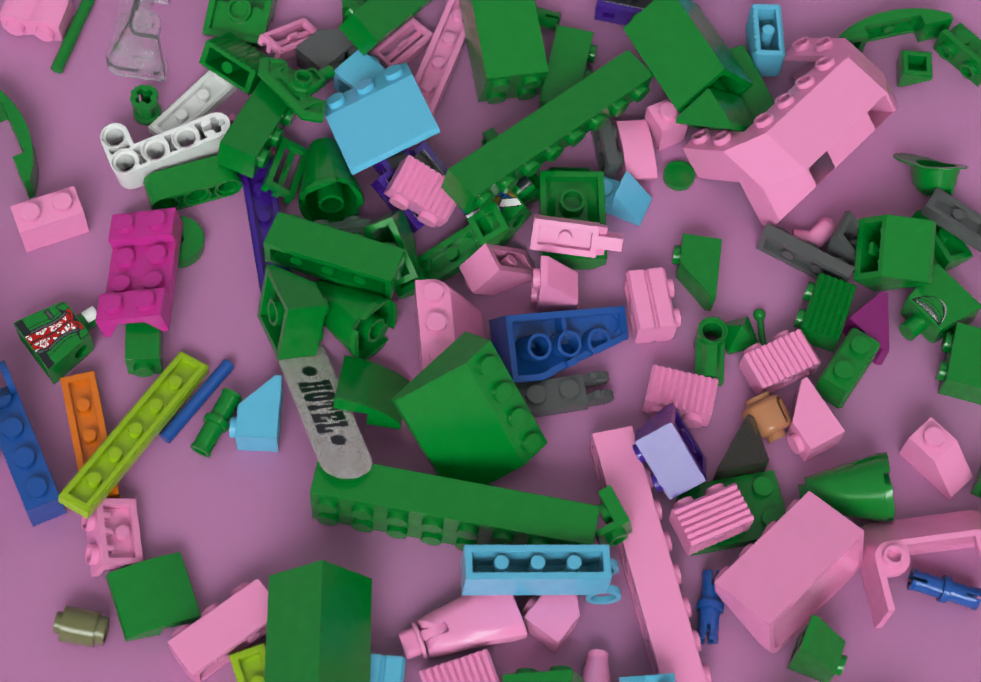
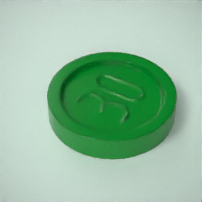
[663,161,695,191]

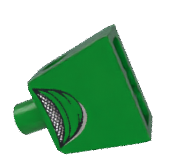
[899,263,981,343]

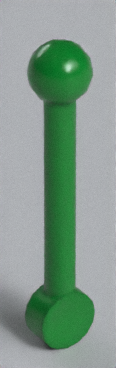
[753,308,767,346]

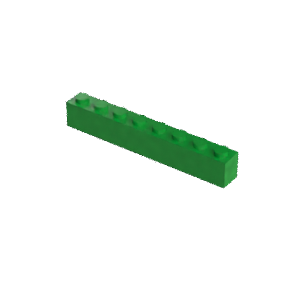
[441,50,654,215]

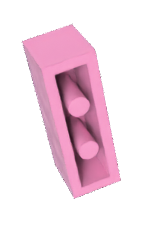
[167,578,268,682]

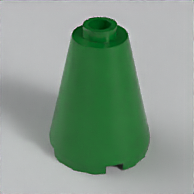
[298,138,364,222]
[315,279,398,360]
[798,452,895,522]

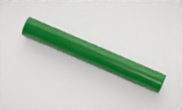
[51,0,95,74]

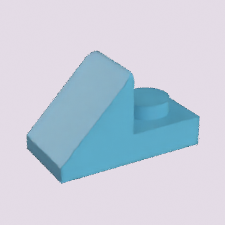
[604,171,652,226]

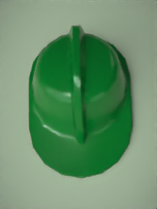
[893,153,968,197]

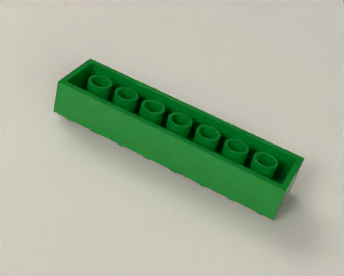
[310,461,600,551]

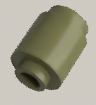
[53,605,110,648]

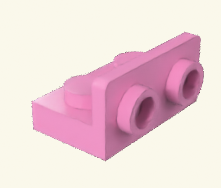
[81,498,143,577]

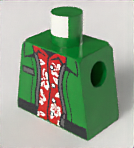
[13,302,98,384]

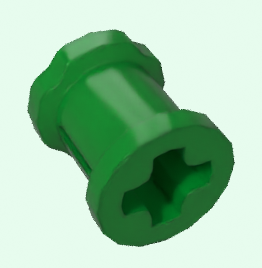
[130,85,162,126]

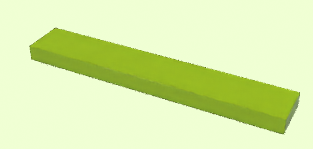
[58,351,209,519]

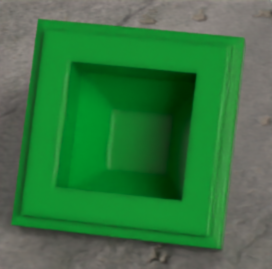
[725,317,758,355]

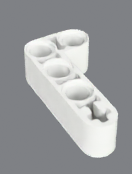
[100,112,231,189]

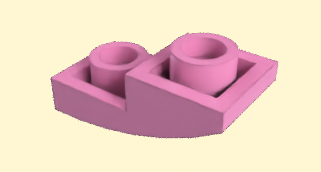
[615,119,658,181]

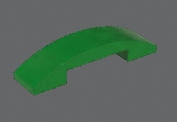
[838,8,953,53]
[0,90,39,199]
[395,201,511,299]

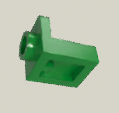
[596,485,632,546]

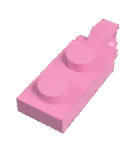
[530,214,624,258]

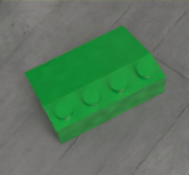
[391,331,548,485]

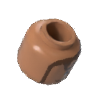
[741,391,792,444]

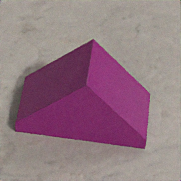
[842,291,890,365]

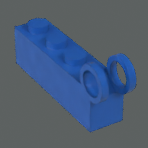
[0,360,67,527]

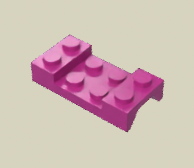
[95,208,183,337]

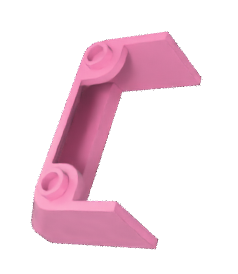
[860,510,981,629]

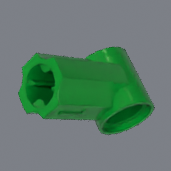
[693,317,728,386]

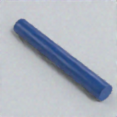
[160,359,234,444]

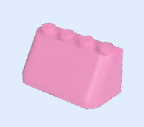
[414,279,484,372]
[715,491,864,653]

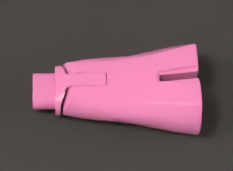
[398,595,528,660]

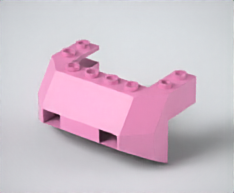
[682,36,899,228]

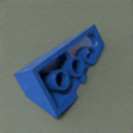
[489,306,628,383]

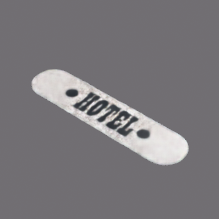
[278,344,372,479]

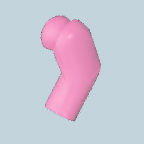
[792,217,836,248]

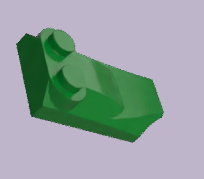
[539,167,608,270]

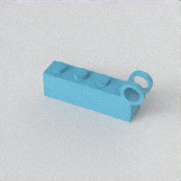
[460,545,621,605]

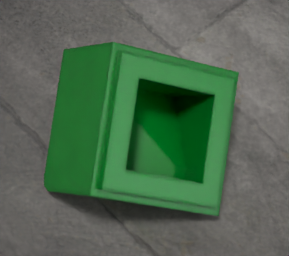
[896,50,933,87]

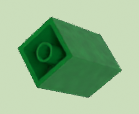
[459,0,549,104]
[623,0,753,112]
[264,560,372,682]

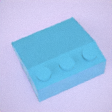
[324,62,441,175]

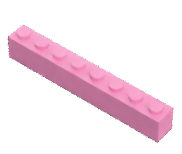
[589,426,711,682]

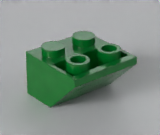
[853,214,936,292]

